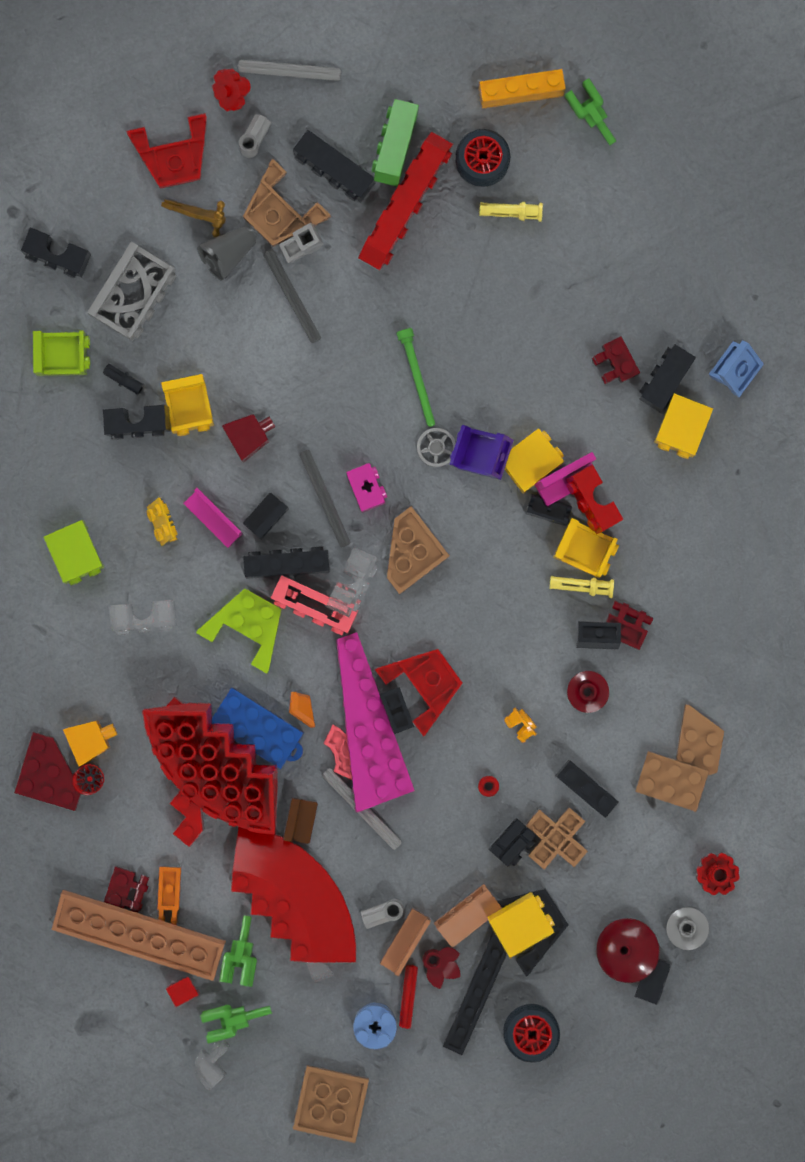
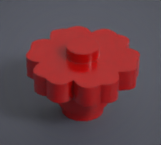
[212,68,251,111]
[696,853,740,895]

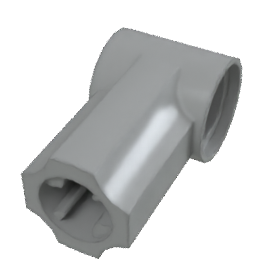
[239,114,272,158]
[361,899,404,929]

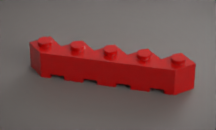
[358,132,453,270]
[167,697,205,847]

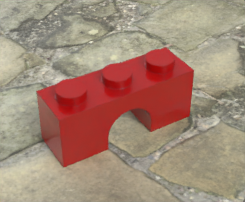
[566,464,624,534]

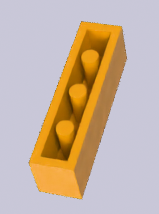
[479,69,565,109]

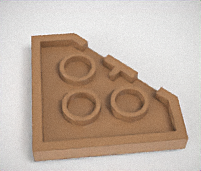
[387,506,450,595]

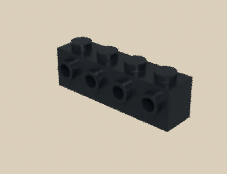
[243,546,330,579]

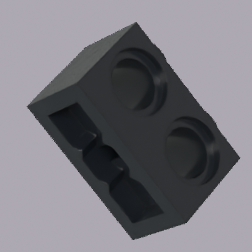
[380,687,414,734]

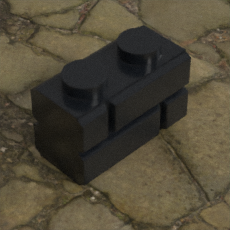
[489,818,536,867]

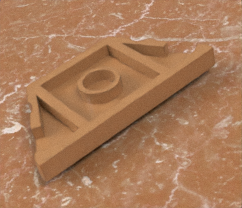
[676,704,724,775]

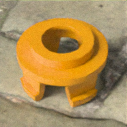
[504,707,537,743]

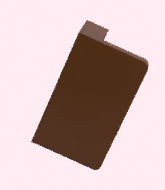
[283,798,318,844]

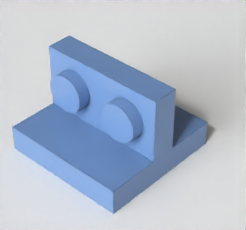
[709,340,764,397]

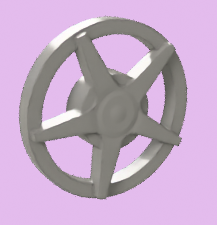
[417,428,456,467]

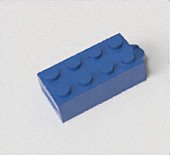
[212,688,304,769]

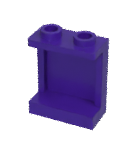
[450,425,514,480]

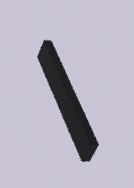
[443,930,507,1055]

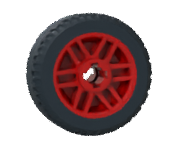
[455,129,511,187]
[503,1004,560,1063]

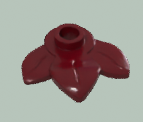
[423,947,461,989]

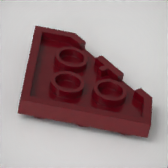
[14,732,81,811]

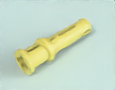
[479,202,543,222]
[550,576,614,598]

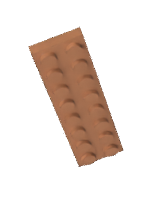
[52,890,226,981]

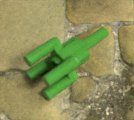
[564,78,616,146]
[219,915,257,987]
[200,1005,272,1044]

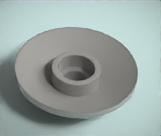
[666,907,709,950]

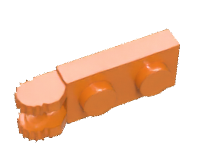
[157,866,182,926]

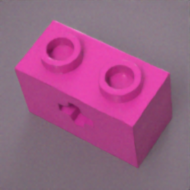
[346,463,387,513]

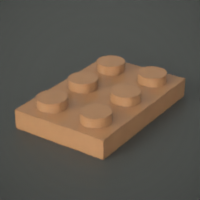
[635,751,709,812]

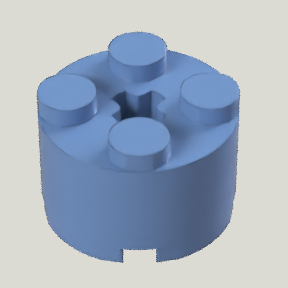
[354,1003,396,1049]

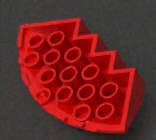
[143,703,278,834]
[231,827,356,963]

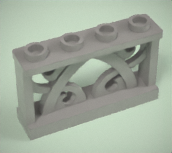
[87,241,177,342]

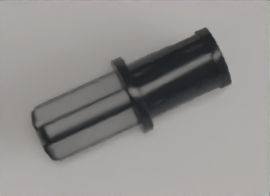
[103,364,144,395]

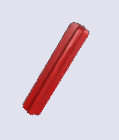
[399,965,418,1029]

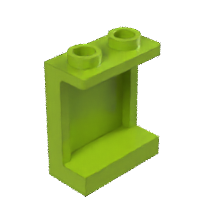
[33,330,90,376]
[43,520,104,586]

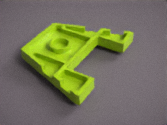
[196,588,282,674]

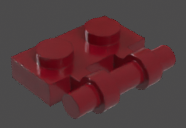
[606,601,653,650]
[104,866,149,913]

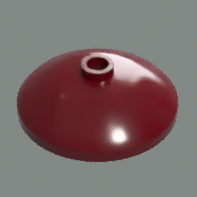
[596,918,660,983]

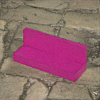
[535,452,596,506]
[183,488,243,548]

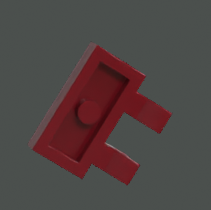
[592,336,640,384]

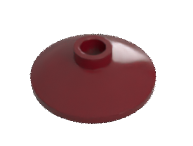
[567,671,609,713]

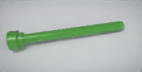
[396,328,435,427]

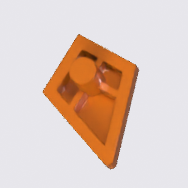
[289,692,315,728]

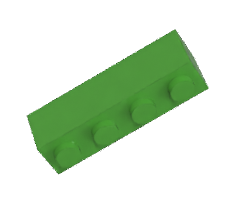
[371,99,419,187]

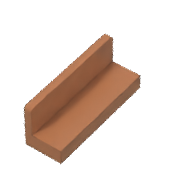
[434,884,502,947]
[380,908,431,976]

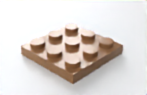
[293,1065,369,1143]

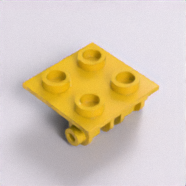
[147,497,178,546]

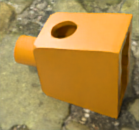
[63,721,118,767]

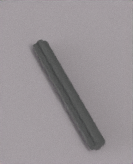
[264,249,321,343]
[300,450,350,547]

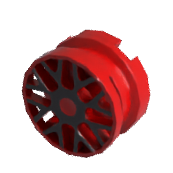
[72,764,104,796]

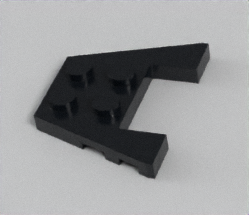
[497,888,569,977]

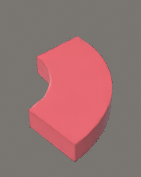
[324,725,352,780]

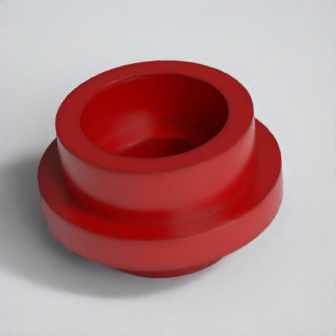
[478,776,499,797]

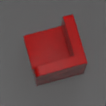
[166,977,200,1007]

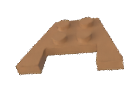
[243,159,331,247]

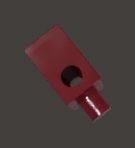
[222,414,275,462]

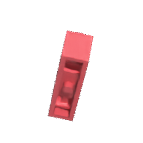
[271,575,358,635]

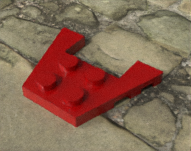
[126,113,207,189]
[375,649,462,736]

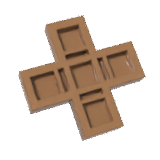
[526,807,588,869]

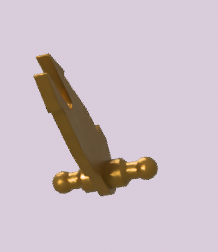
[161,200,226,238]

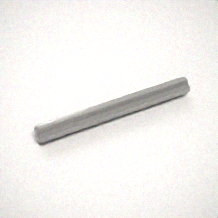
[238,60,341,81]
[322,768,402,850]

